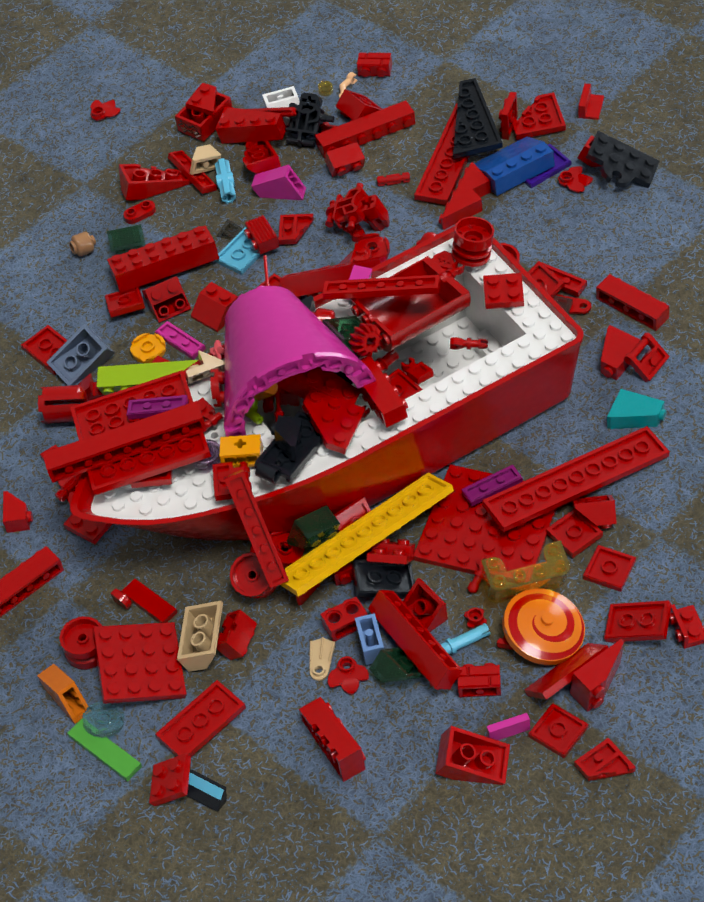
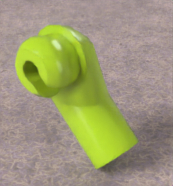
[245,398,264,425]

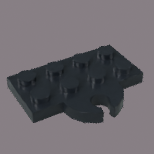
[586,131,660,188]

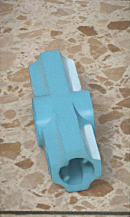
[215,158,236,204]

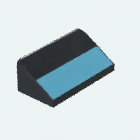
[187,770,227,811]

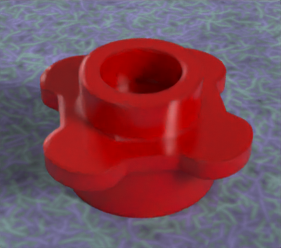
[464,608,487,629]

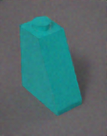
[607,389,667,429]

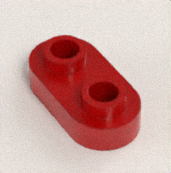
[123,200,156,224]

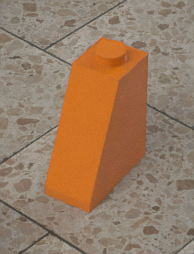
[37,664,91,724]

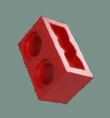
[320,596,368,641]

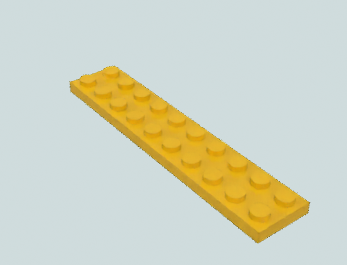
[280,473,454,597]

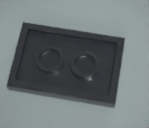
[351,560,415,598]

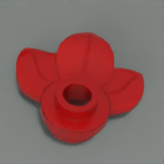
[90,100,121,121]
[558,166,593,192]
[328,656,369,695]

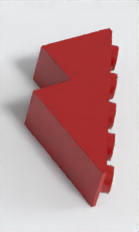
[439,162,491,230]

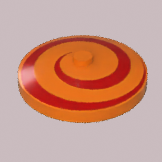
[502,588,585,665]

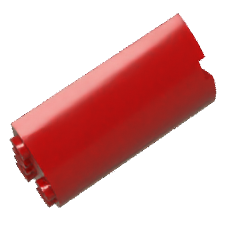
[351,256,471,352]

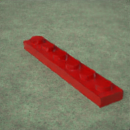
[322,275,441,300]
[223,470,289,589]

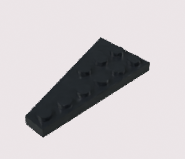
[453,78,503,159]

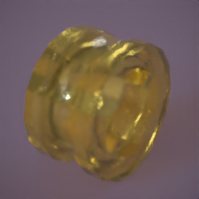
[318,81,333,96]

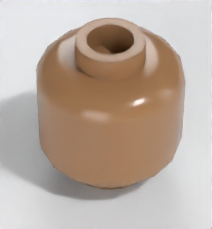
[69,232,96,257]

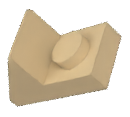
[186,351,224,384]

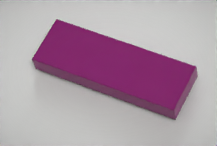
[127,395,189,420]
[462,464,523,507]

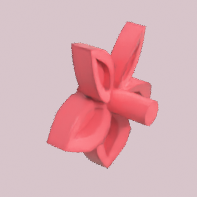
[210,340,225,359]

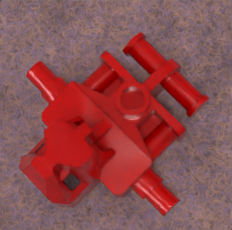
[325,183,390,231]

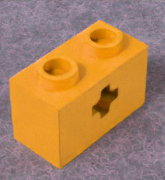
[219,434,263,468]

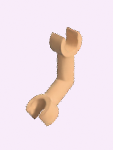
[339,72,358,99]

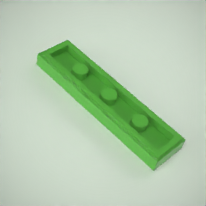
[67,719,142,782]

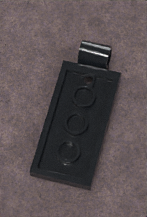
[254,411,323,484]

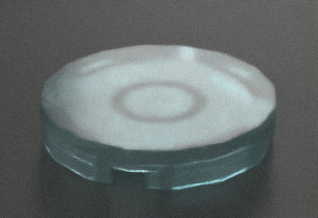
[82,702,125,738]

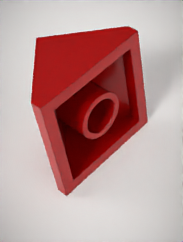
[403,578,448,632]

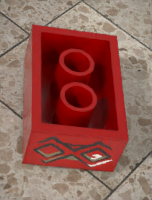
[175,92,233,142]

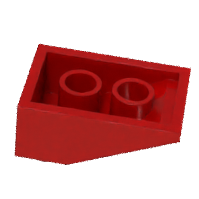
[570,638,624,712]
[435,726,510,785]

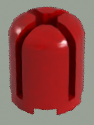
[38,385,88,424]

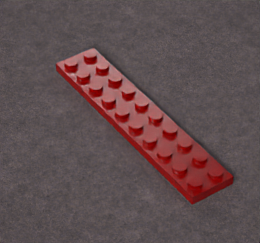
[482,426,670,532]

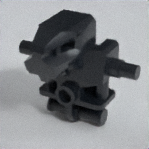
[285,92,335,148]

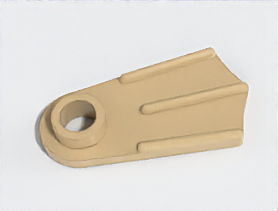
[310,637,335,681]

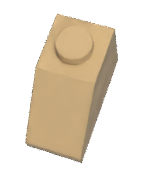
[190,144,221,175]

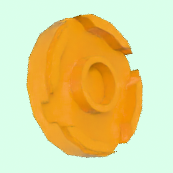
[130,333,166,363]

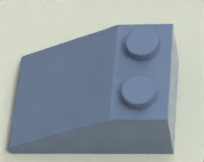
[46,324,115,386]

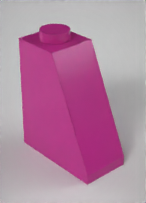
[251,165,306,200]

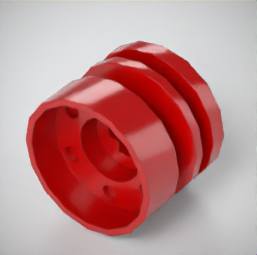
[451,217,494,267]

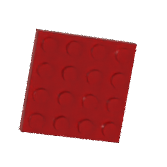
[93,622,187,704]

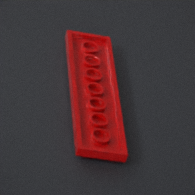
[414,103,470,205]

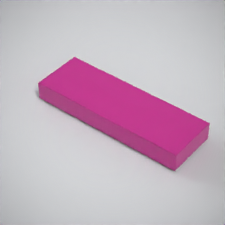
[155,321,206,360]

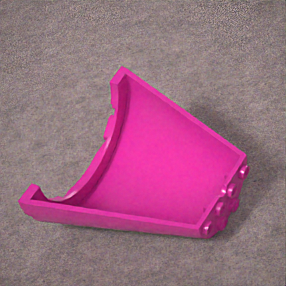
[224,286,376,437]

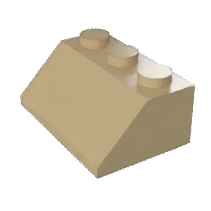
[177,601,223,672]

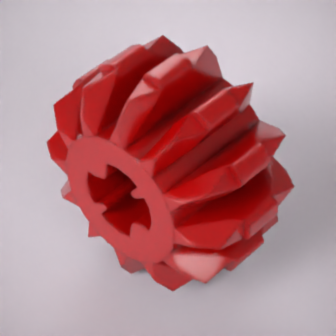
[348,323,383,357]

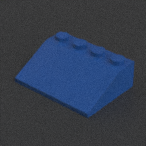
[474,136,555,196]

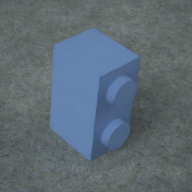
[355,613,386,665]

